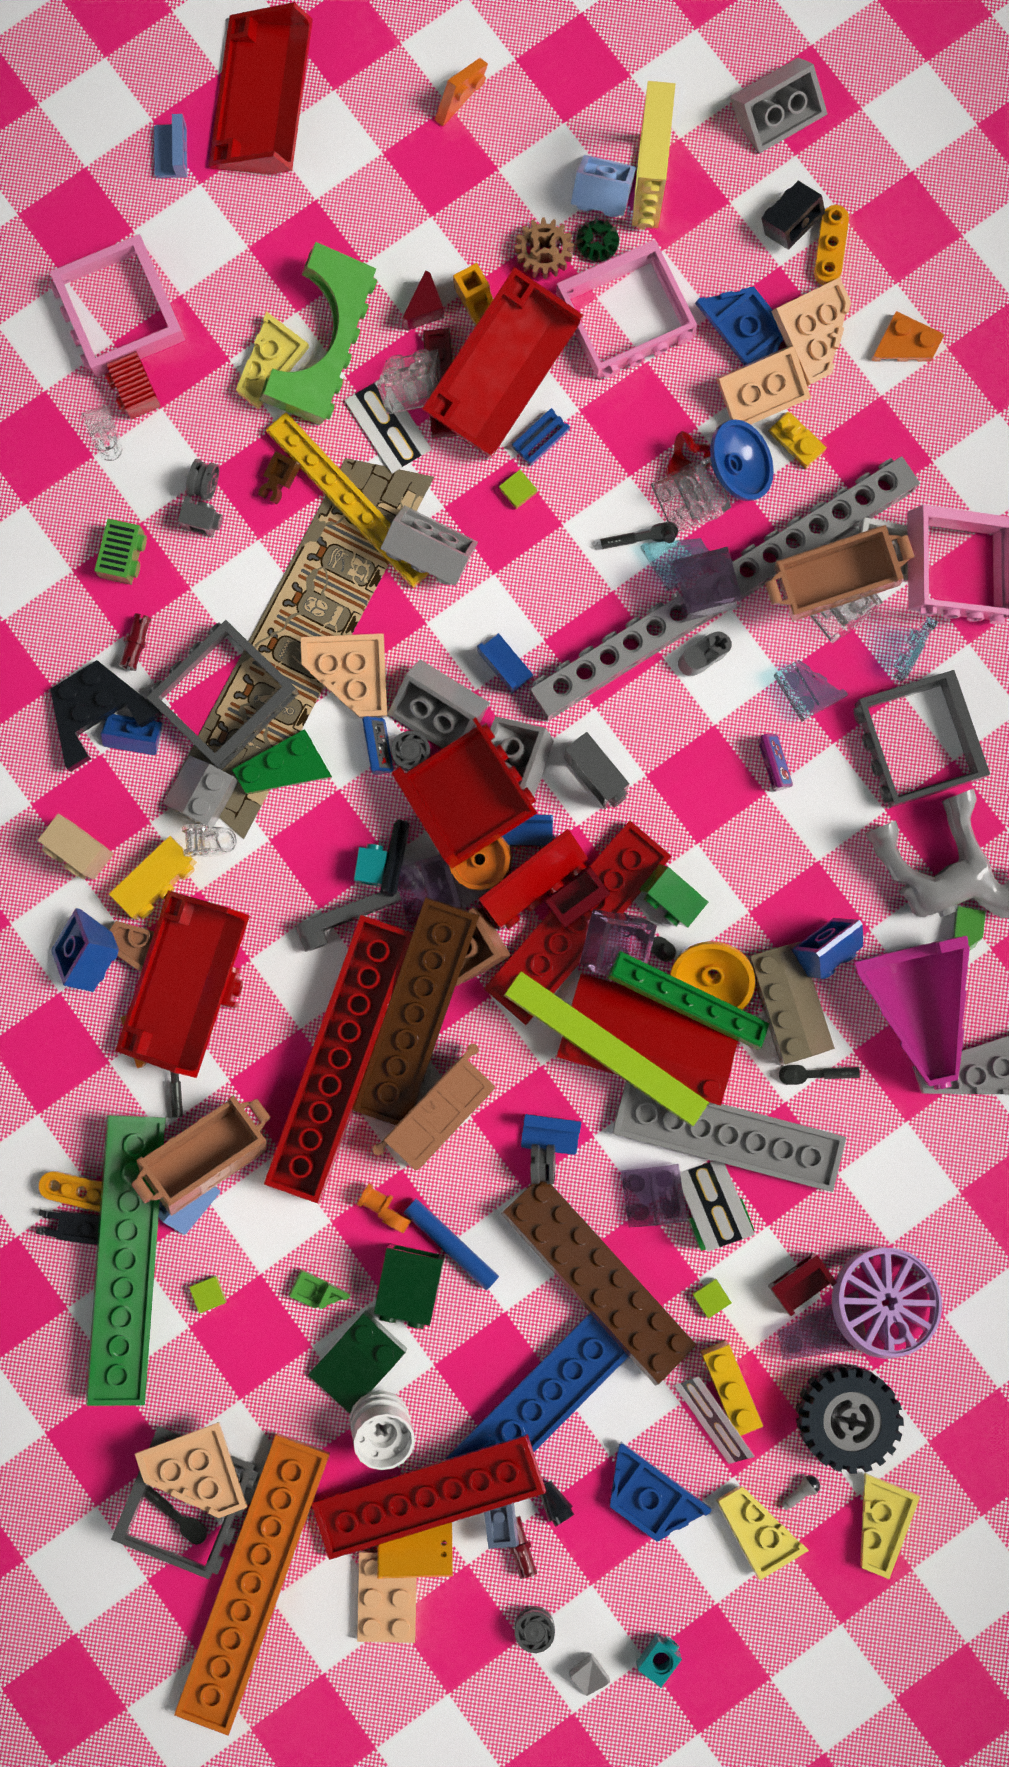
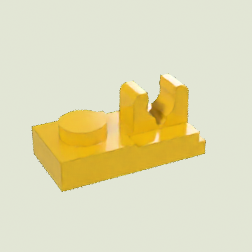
[768,412,827,469]

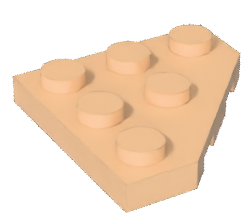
[771,277,851,386]
[301,634,388,718]
[135,1422,247,1518]

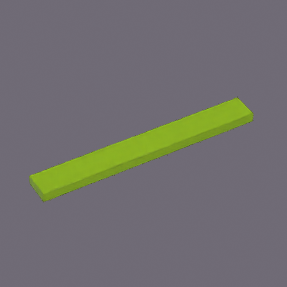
[504,972,709,1127]

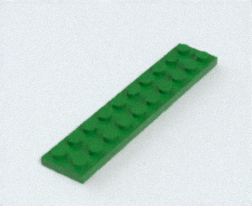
[86,1115,166,1406]

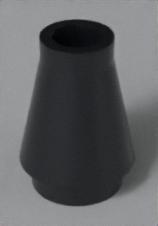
[540,1480,575,1527]

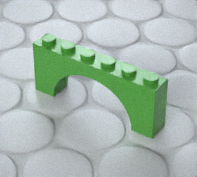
[259,242,377,425]

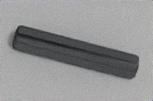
[380,819,410,897]

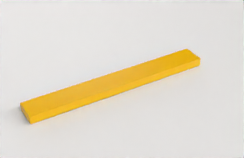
[266,412,429,588]

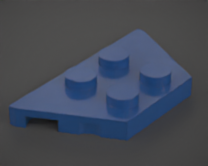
[695,286,783,366]
[609,1441,712,1542]

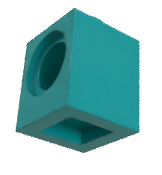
[354,844,388,887]
[636,1633,682,1688]

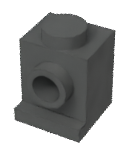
[177,496,223,538]

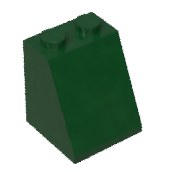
[374,1243,445,1329]

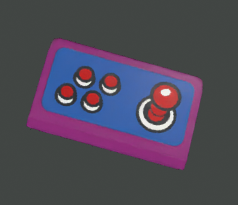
[758,734,793,792]

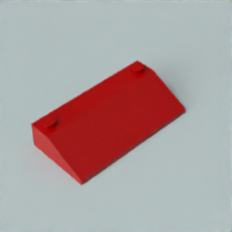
[208,2,313,174]
[422,267,584,459]
[115,890,250,1078]
[557,973,738,1106]

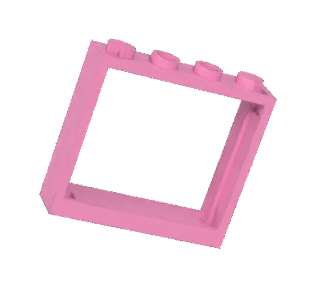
[49,234,186,378]
[556,239,697,379]
[907,504,1009,624]

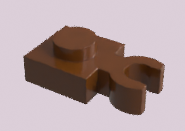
[258,451,301,504]

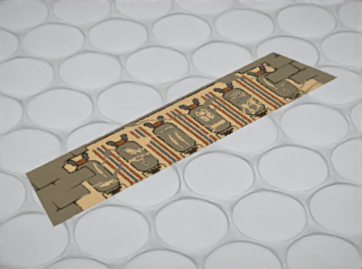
[176,458,434,839]

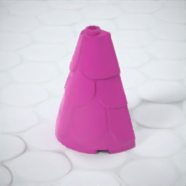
[854,936,970,1090]

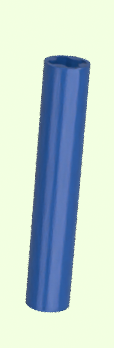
[403,1198,499,1291]

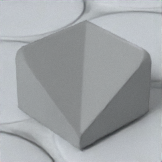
[569,1653,610,1696]

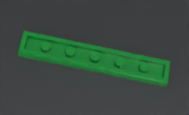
[607,951,770,1050]

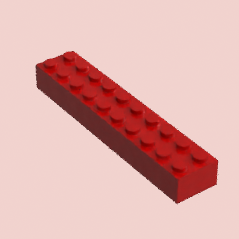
[264,915,413,1204]

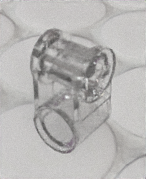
[81,404,123,461]
[182,824,237,857]

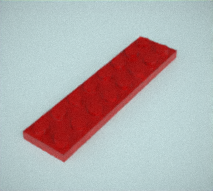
[484,820,672,1026]
[312,1434,546,1560]

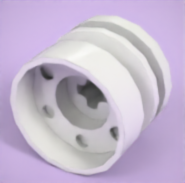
[349,1391,415,1470]

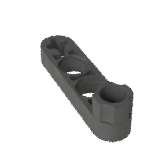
[295,888,402,952]

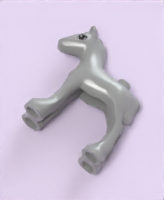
[865,788,1009,918]

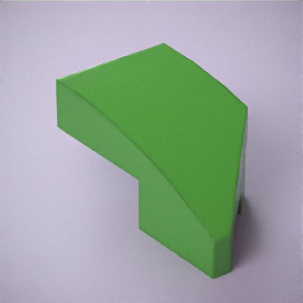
[952,906,986,950]
[288,1269,350,1309]

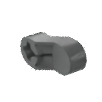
[678,631,732,676]

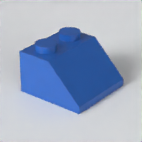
[51,908,119,992]
[791,918,863,979]

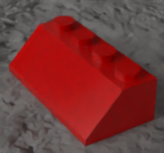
[479,829,588,930]

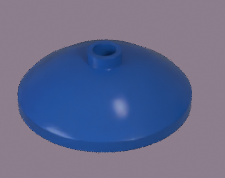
[710,419,774,501]

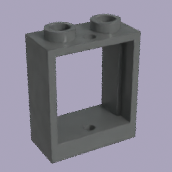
[564,732,630,809]

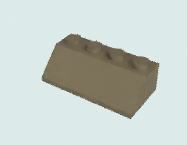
[747,942,835,1065]

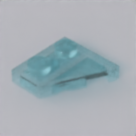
[640,538,715,592]
[893,617,938,682]
[773,660,848,722]

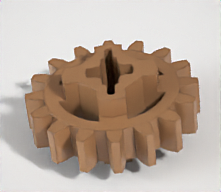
[515,217,574,279]

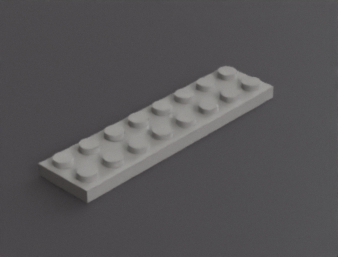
[612,1081,847,1192]

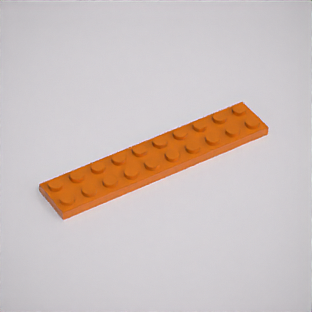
[174,1433,330,1736]

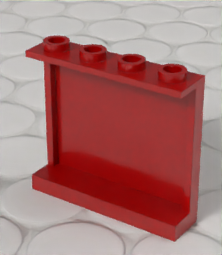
[391,717,537,869]

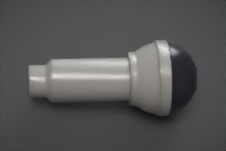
[781,1475,821,1511]

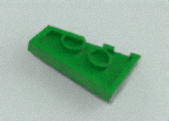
[232,729,332,795]

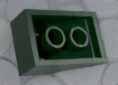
[308,1310,408,1414]

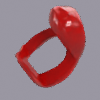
[666,431,711,488]

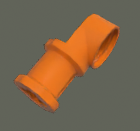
[357,1183,411,1233]

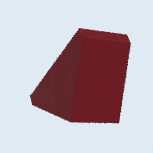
[402,270,444,330]

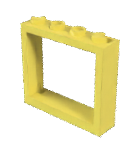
[632,81,676,230]

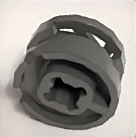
[186,458,219,502]
[391,731,431,772]
[531,1144,556,1184]
[515,1606,555,1654]

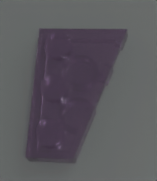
[777,1290,866,1361]

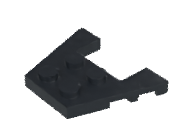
[50,660,162,772]

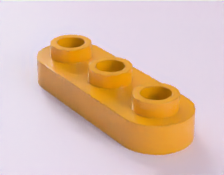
[814,205,849,285]
[39,1171,102,1212]

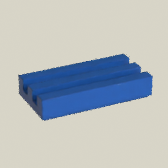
[512,408,570,466]

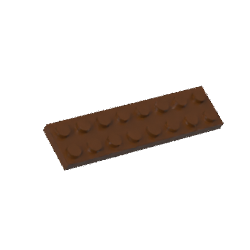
[353,897,480,1125]
[501,1181,697,1386]

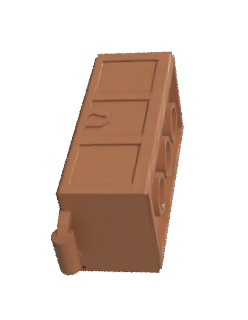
[765,525,915,622]
[373,1044,495,1171]
[131,1095,271,1216]

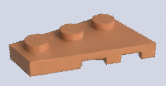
[110,921,154,972]

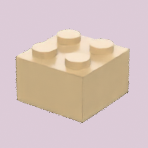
[37,813,114,880]

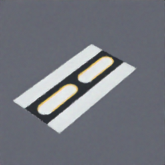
[344,377,432,473]
[676,1161,755,1252]
[674,1376,755,1464]

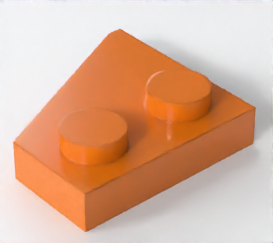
[435,58,488,126]
[872,311,945,362]

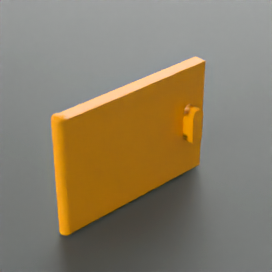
[377,1523,453,1579]

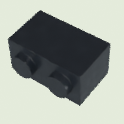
[761,180,825,250]

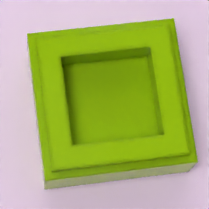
[499,470,538,509]
[189,1276,227,1314]
[692,1278,732,1319]

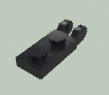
[36,1209,99,1245]

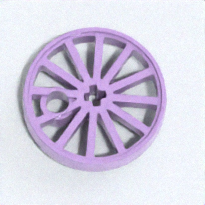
[832,1247,942,1359]

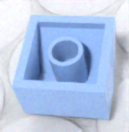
[571,154,636,217]

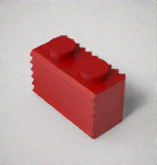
[105,351,161,419]

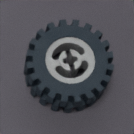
[796,1364,904,1474]

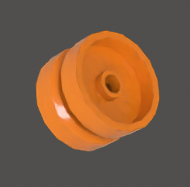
[450,837,513,890]

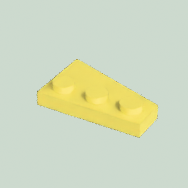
[236,311,310,409]
[860,1472,920,1579]
[716,1486,809,1580]

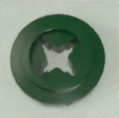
[576,218,620,262]

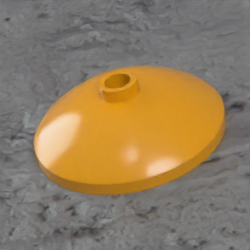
[670,941,755,1010]

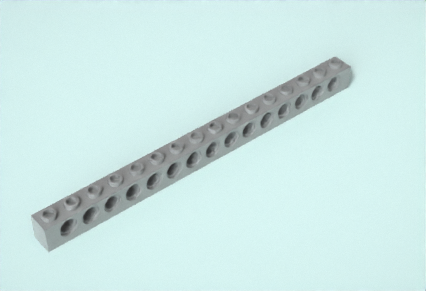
[530,456,920,721]

